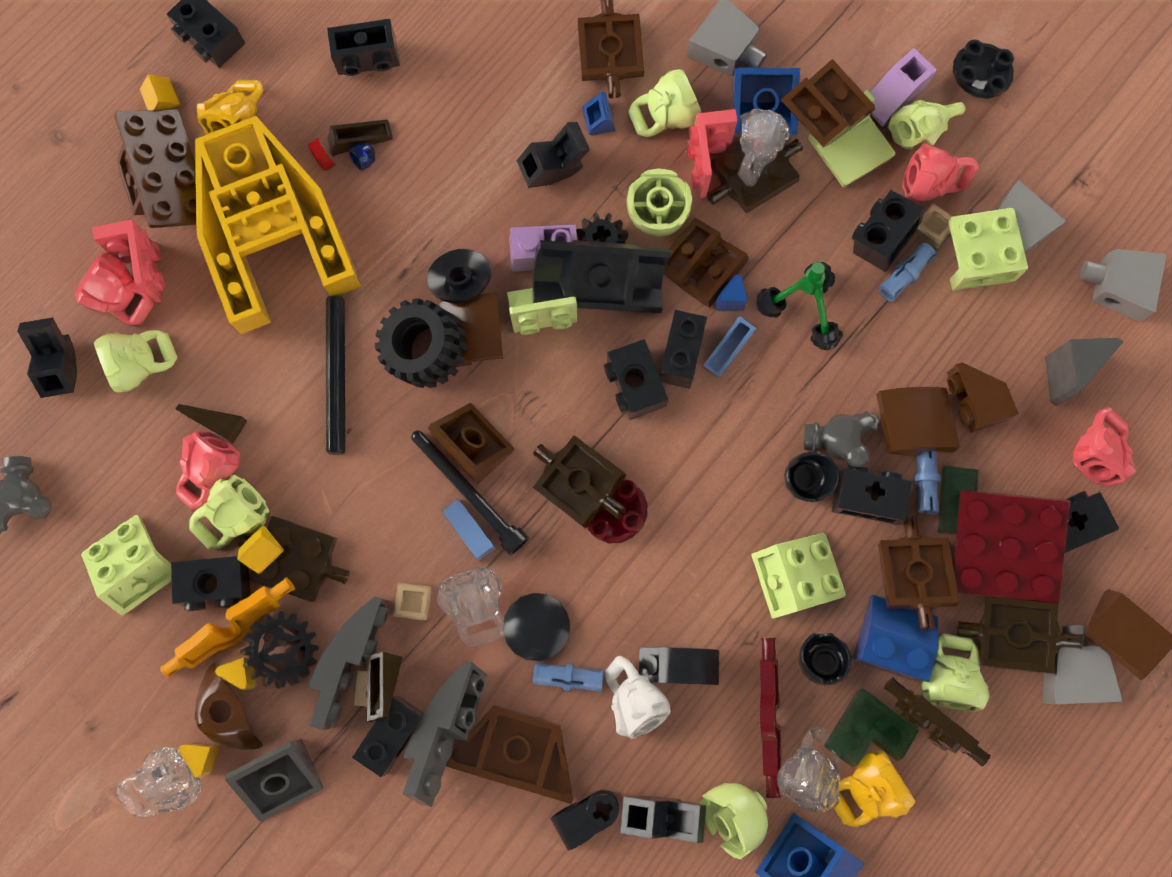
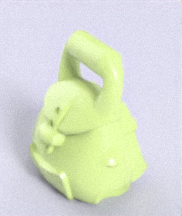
[628,69,701,137]
[888,100,966,150]
[94,330,178,393]
[189,475,270,550]
[921,633,990,712]

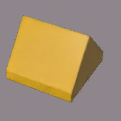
[140,75,181,110]
[237,525,284,574]
[215,657,256,690]
[178,743,220,777]

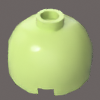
[627,168,692,237]
[700,783,768,859]

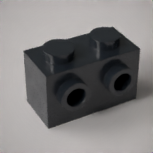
[166,0,245,68]
[327,19,400,76]

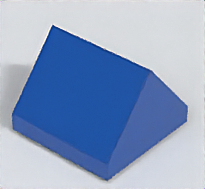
[582,91,616,135]
[715,274,748,311]

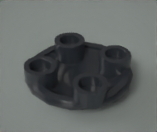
[953,39,1014,99]
[503,593,570,661]

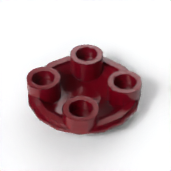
[587,479,648,544]

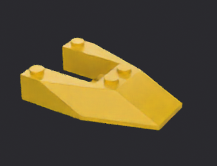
[195,116,362,335]

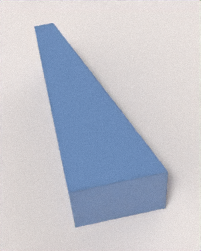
[703,316,758,378]
[442,499,496,561]

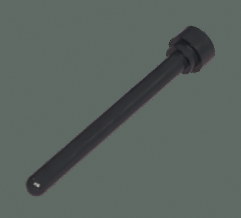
[411,430,530,556]

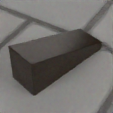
[327,119,393,156]
[175,404,247,443]
[367,652,403,722]

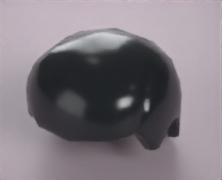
[784,451,840,502]
[798,633,852,686]

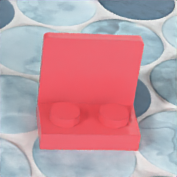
[687,109,737,199]
[92,220,166,303]

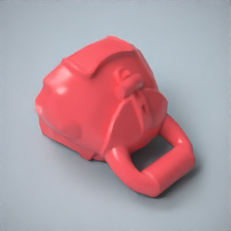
[902,143,979,203]
[75,253,154,326]
[1073,407,1136,487]
[176,431,240,511]

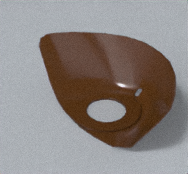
[195,663,263,750]

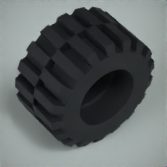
[375,298,467,388]

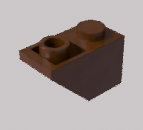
[947,362,1019,433]

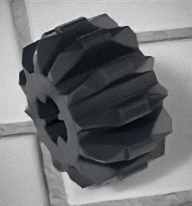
[576,212,628,244]

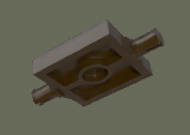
[707,134,803,214]
[533,435,627,529]
[237,516,350,602]
[958,596,1083,675]
[884,677,991,767]

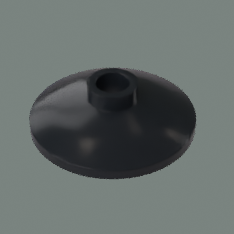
[427,249,491,303]

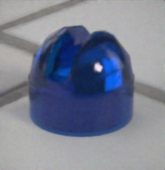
[348,143,376,171]

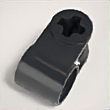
[550,790,619,851]

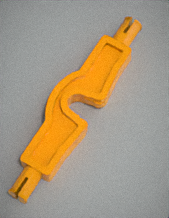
[160,577,295,678]

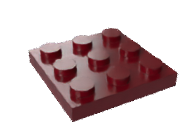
[953,490,1070,604]

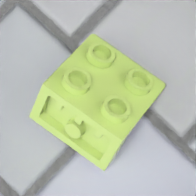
[808,90,896,187]
[949,208,1028,291]
[507,288,577,335]
[81,515,171,616]
[751,533,846,619]

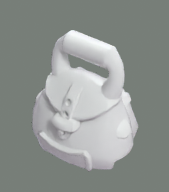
[604,656,671,739]

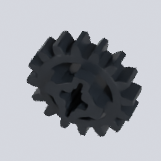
[240,611,319,689]

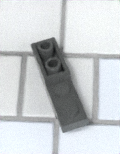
[308,597,389,730]
[403,661,487,807]

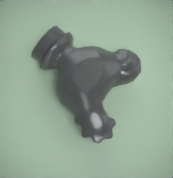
[804,411,881,468]
[0,456,52,534]

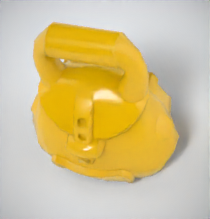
[197,80,264,134]
[828,751,915,827]

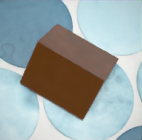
[428,403,515,485]
[1084,589,1172,680]

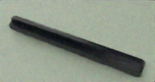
[326,295,345,455]

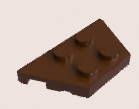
[446,705,573,804]

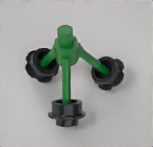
[756,262,843,350]

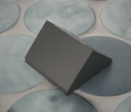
[1045,338,1123,406]
[225,739,323,821]

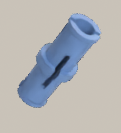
[878,242,937,302]
[913,451,941,514]
[533,663,604,693]

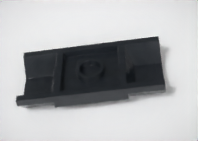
[532,240,672,313]

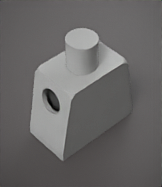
[687,0,767,75]
[996,180,1066,254]
[1079,249,1167,322]
[1042,625,1122,704]

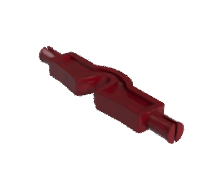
[760,638,782,798]

